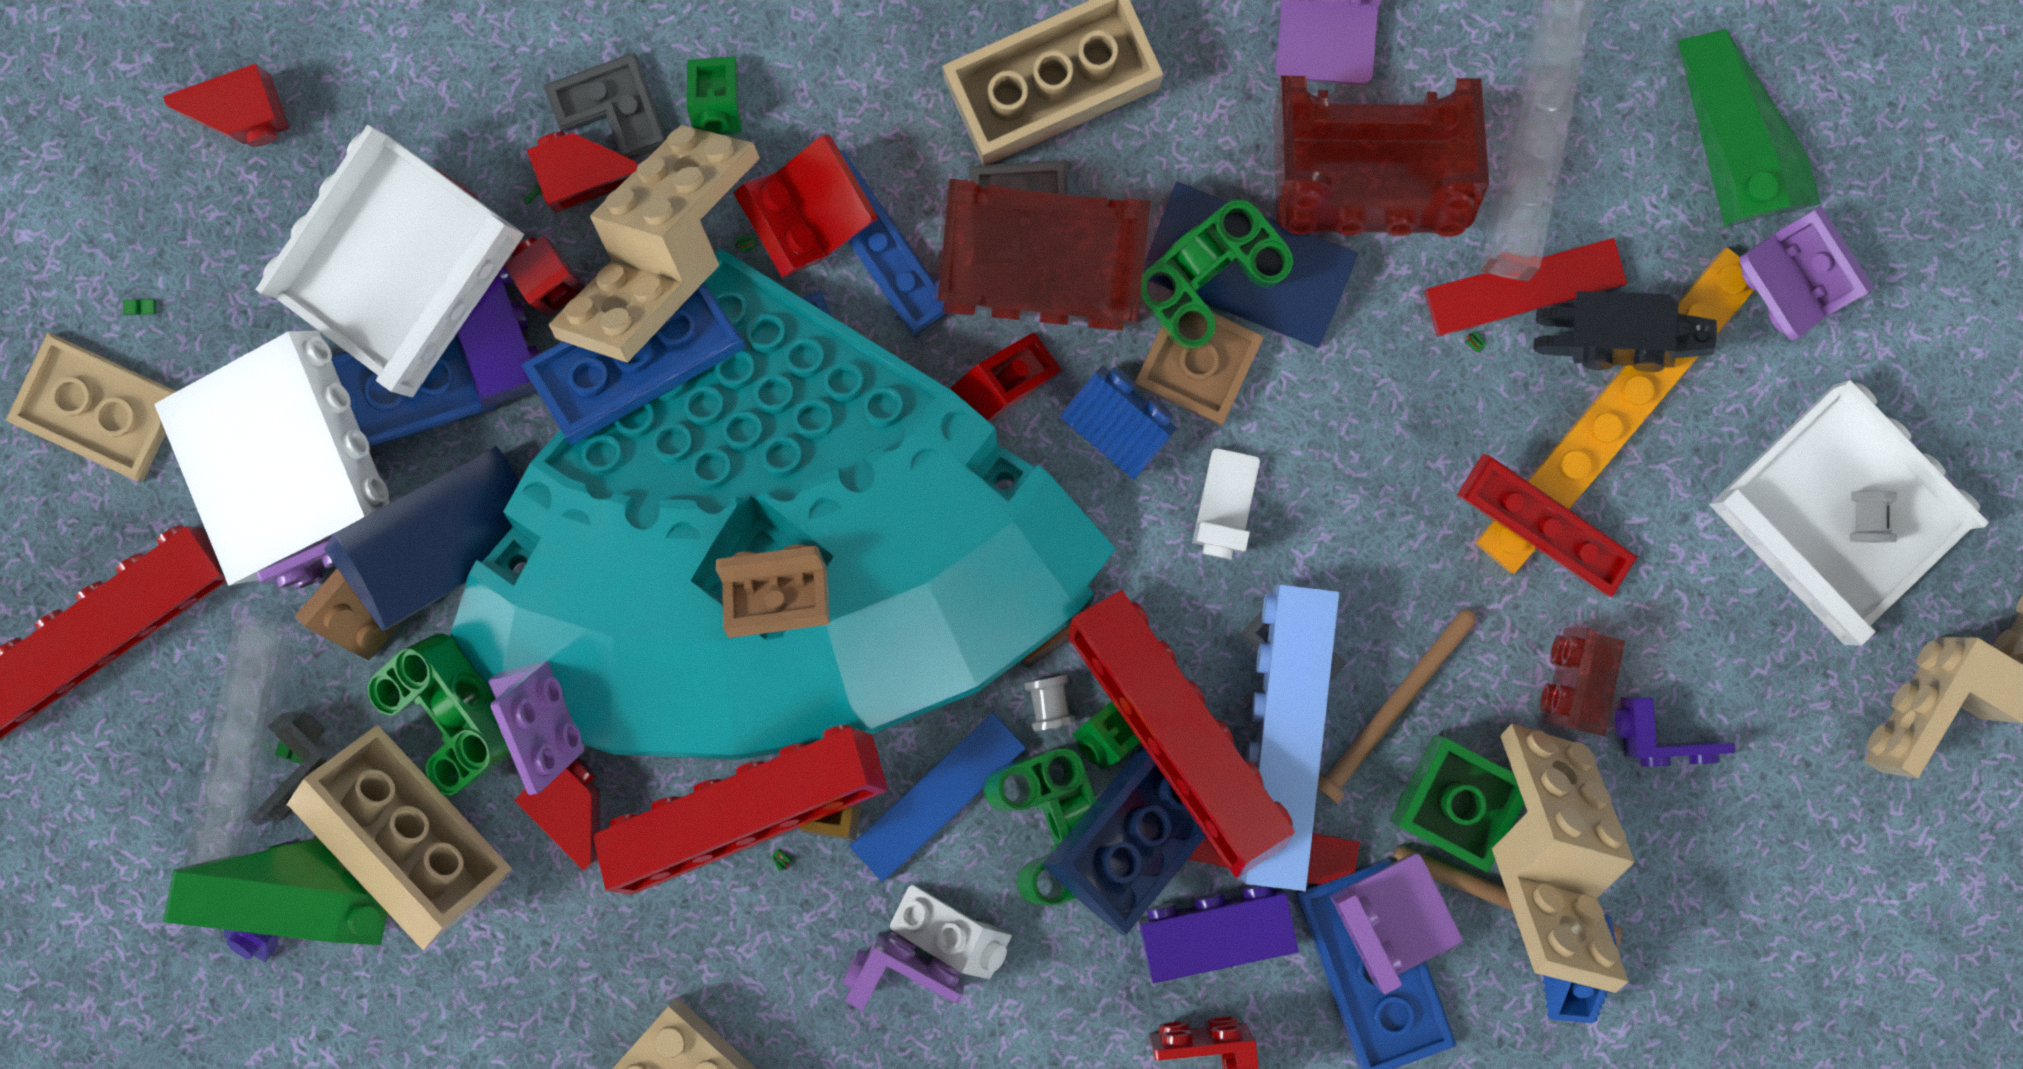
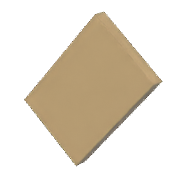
[5,332,177,482]

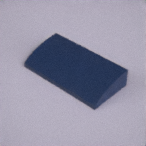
[1138,181,1359,348]
[324,446,520,631]
[1042,745,1206,935]

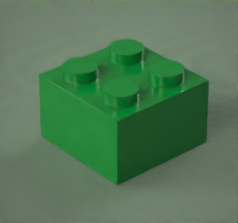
[1389,734,1524,873]

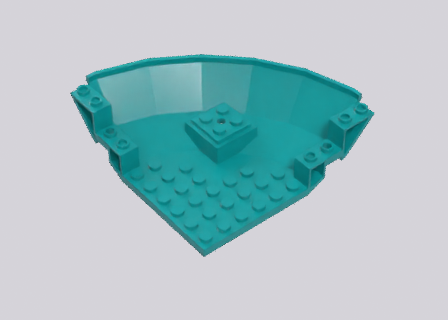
[450,248,1116,760]

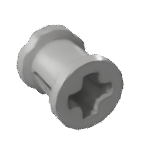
[1850,491,1897,543]
[1024,674,1076,731]

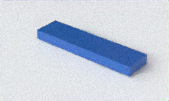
[840,150,953,337]
[849,712,1026,883]

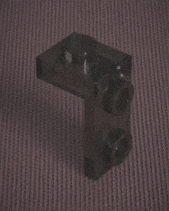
[249,711,338,826]

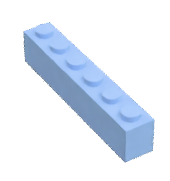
[1241,585,1339,891]

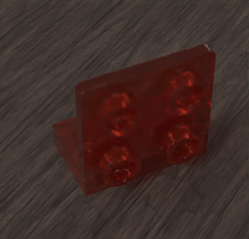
[1540,628,1625,736]

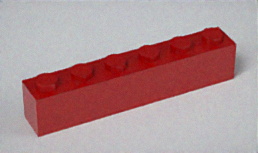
[0,525,227,740]
[1068,590,1296,879]
[592,725,888,895]

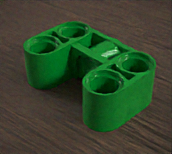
[1138,200,1293,350]
[367,633,511,796]
[984,748,1097,906]

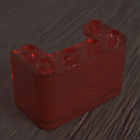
[1273,75,1489,237]
[933,179,1151,331]

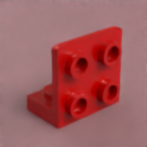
[733,134,877,278]
[1149,1016,1259,1069]

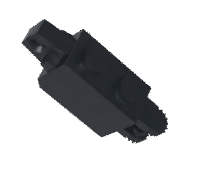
[1533,291,1717,372]

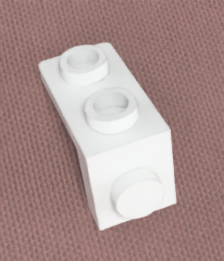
[1192,448,1260,560]
[890,885,1012,979]

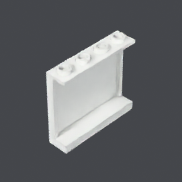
[255,125,525,397]
[154,331,390,586]
[1709,380,1989,646]

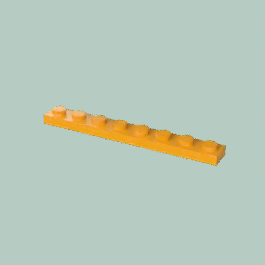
[1474,247,1754,574]

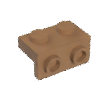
[716,545,830,638]

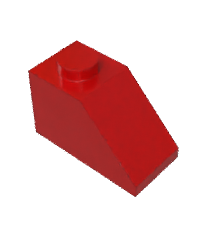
[163,63,290,147]
[527,131,638,213]
[504,235,586,318]
[950,332,1062,423]
[514,757,600,871]

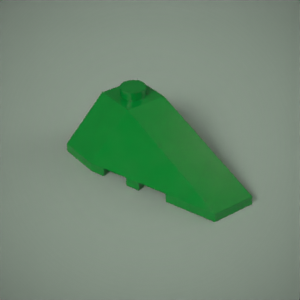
[1677,29,1821,227]
[163,835,387,945]

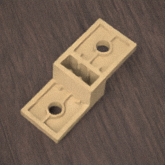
[549,125,760,363]
[1864,596,2023,778]
[1492,724,1635,993]

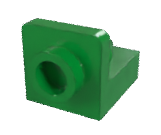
[686,56,742,135]
[1072,701,1140,770]

